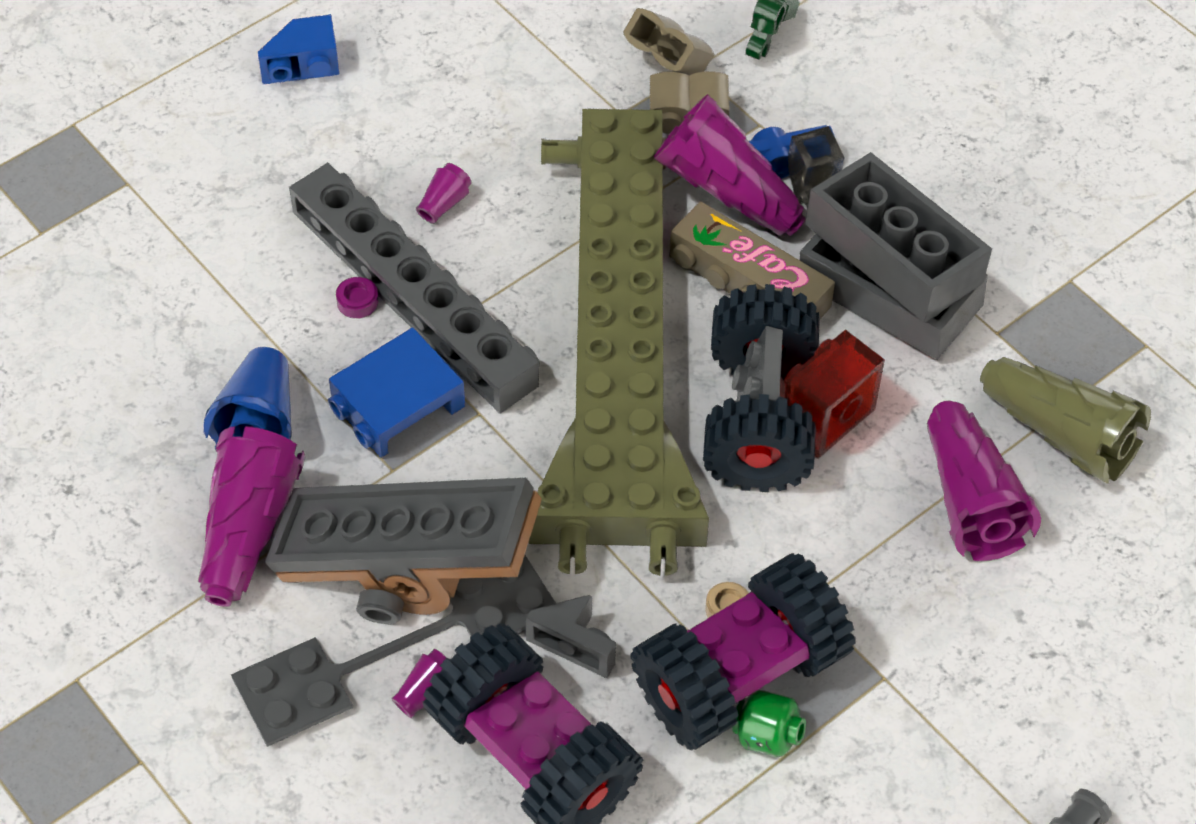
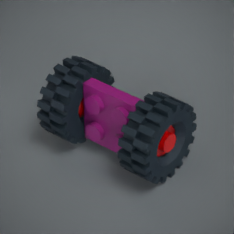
[630,553,856,751]
[423,623,643,824]

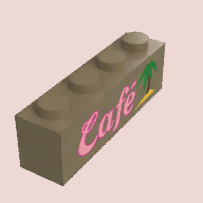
[669,201,835,319]

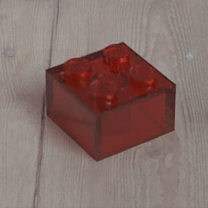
[784,329,885,459]

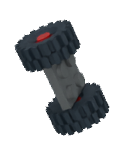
[703,284,820,493]

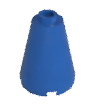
[203,347,292,450]

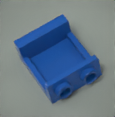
[328,327,465,458]

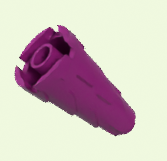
[654,94,806,236]
[927,400,1041,561]
[198,426,306,607]

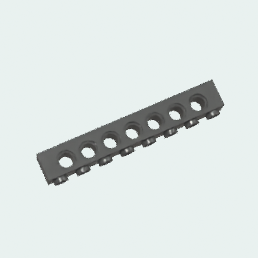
[289,163,540,414]

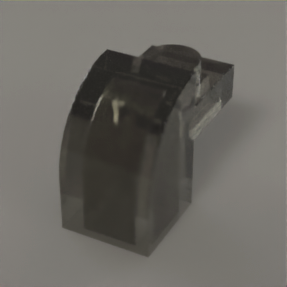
[788,126,845,209]

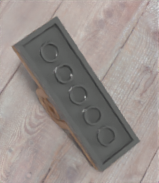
[265,477,542,615]

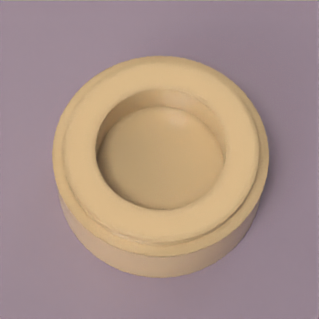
[705,582,749,618]

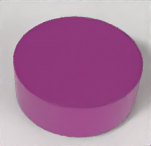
[336,277,378,319]

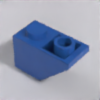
[258,14,340,84]

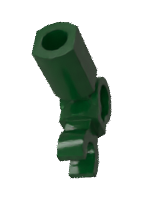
[745,0,800,60]

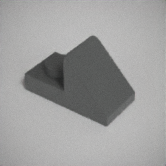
[525,595,616,679]

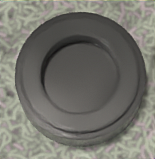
[356,589,404,624]

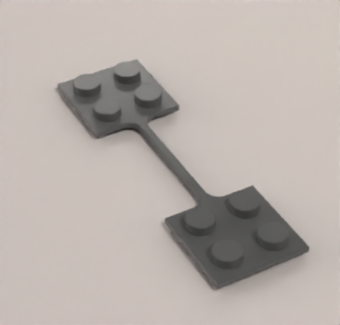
[231,555,556,747]

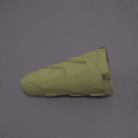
[980,357,1151,484]

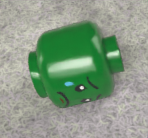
[732,690,806,757]

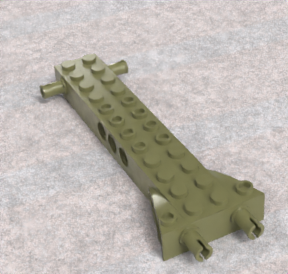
[529,109,709,576]

